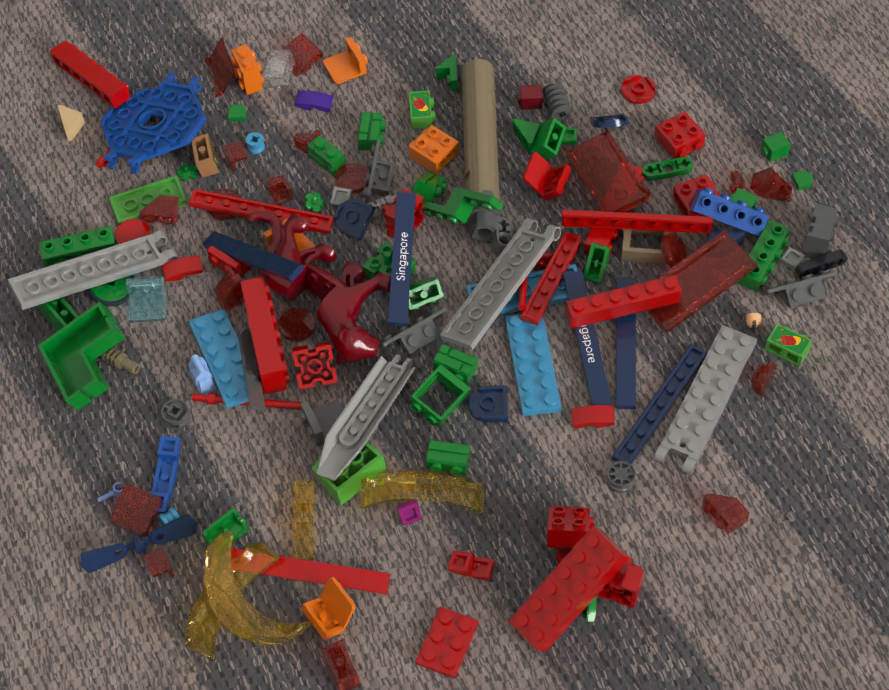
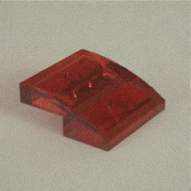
[276,33,323,77]
[110,483,163,537]

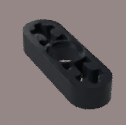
[795,249,848,280]

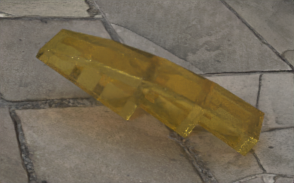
[293,480,315,560]

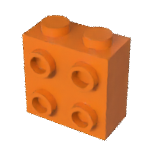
[230,44,264,95]
[409,125,459,175]

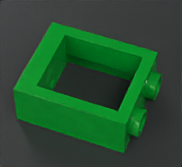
[409,364,471,428]

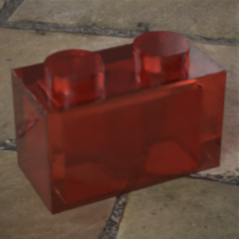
[322,639,360,690]

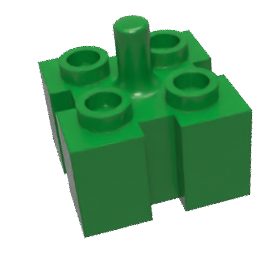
[362,242,416,294]

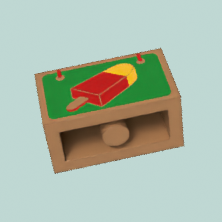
[191,133,220,178]

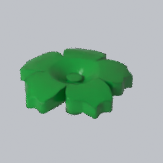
[176,163,198,182]
[304,192,325,213]

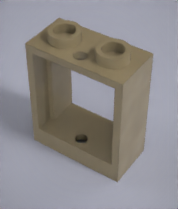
[621,229,672,264]

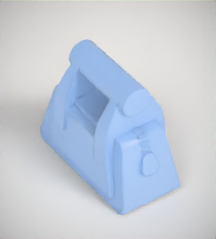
[188,354,217,394]

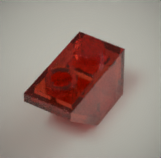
[750,167,792,202]
[140,195,179,224]
[214,269,245,312]
[702,493,749,534]

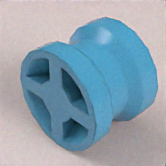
[246,132,265,154]
[158,507,180,526]

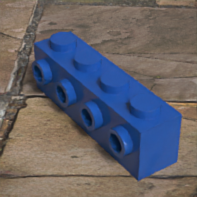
[689,187,769,236]

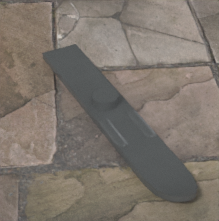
[239,328,266,412]

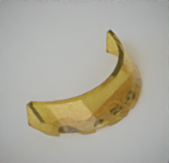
[360,471,485,514]
[203,531,313,645]
[184,542,279,661]

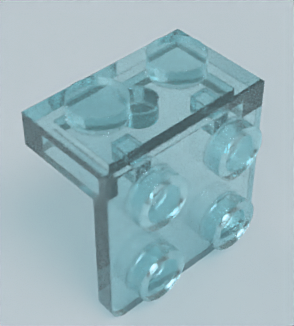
[126,277,167,323]

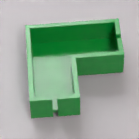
[38,301,125,410]

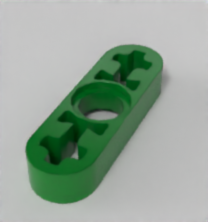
[642,157,693,181]

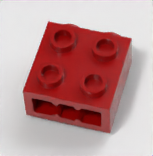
[654,111,706,159]
[672,174,721,217]
[547,506,594,549]

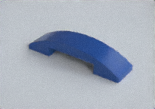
[145,436,181,513]

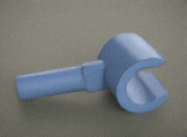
[97,482,125,502]

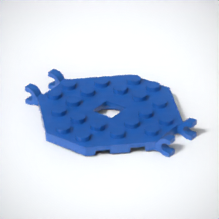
[100,72,207,174]

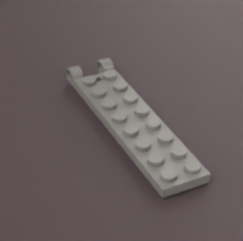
[440,218,561,350]
[8,231,179,310]
[654,325,758,475]

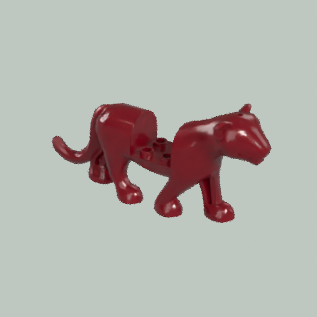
[248,211,391,365]

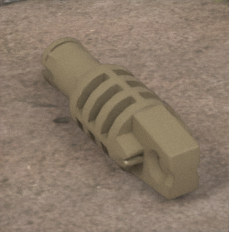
[100,347,141,374]

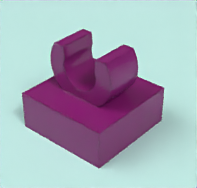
[396,499,422,526]

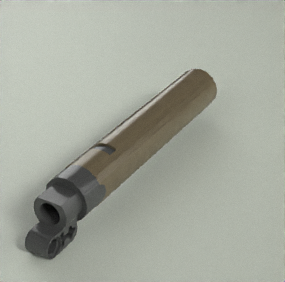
[461,59,512,256]

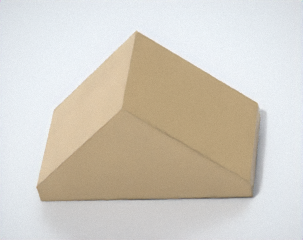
[58,105,85,141]

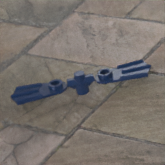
[80,514,198,574]

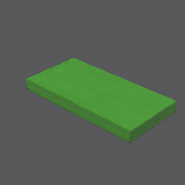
[109,175,188,225]

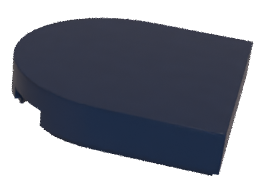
[590,114,628,128]
[334,198,376,241]
[468,385,508,422]

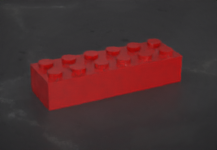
[240,277,290,395]
[509,526,630,652]

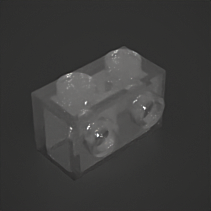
[263,50,295,88]

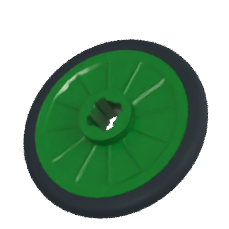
[87,275,136,306]

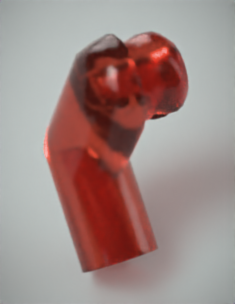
[729,171,745,194]

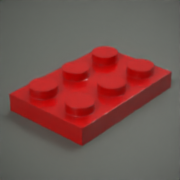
[415,606,479,679]

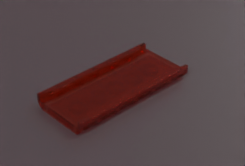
[564,128,651,212]
[646,230,758,333]

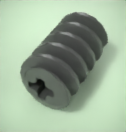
[542,84,572,121]

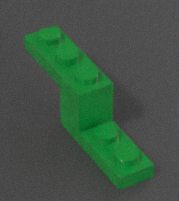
[422,187,503,224]

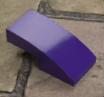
[294,90,333,112]

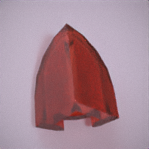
[751,362,778,398]

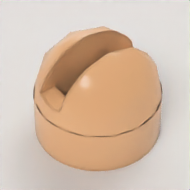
[746,313,761,328]

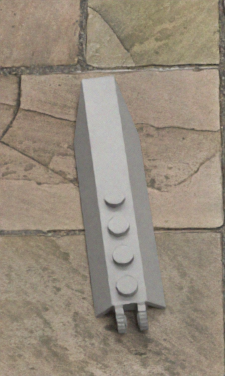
[317,354,415,481]

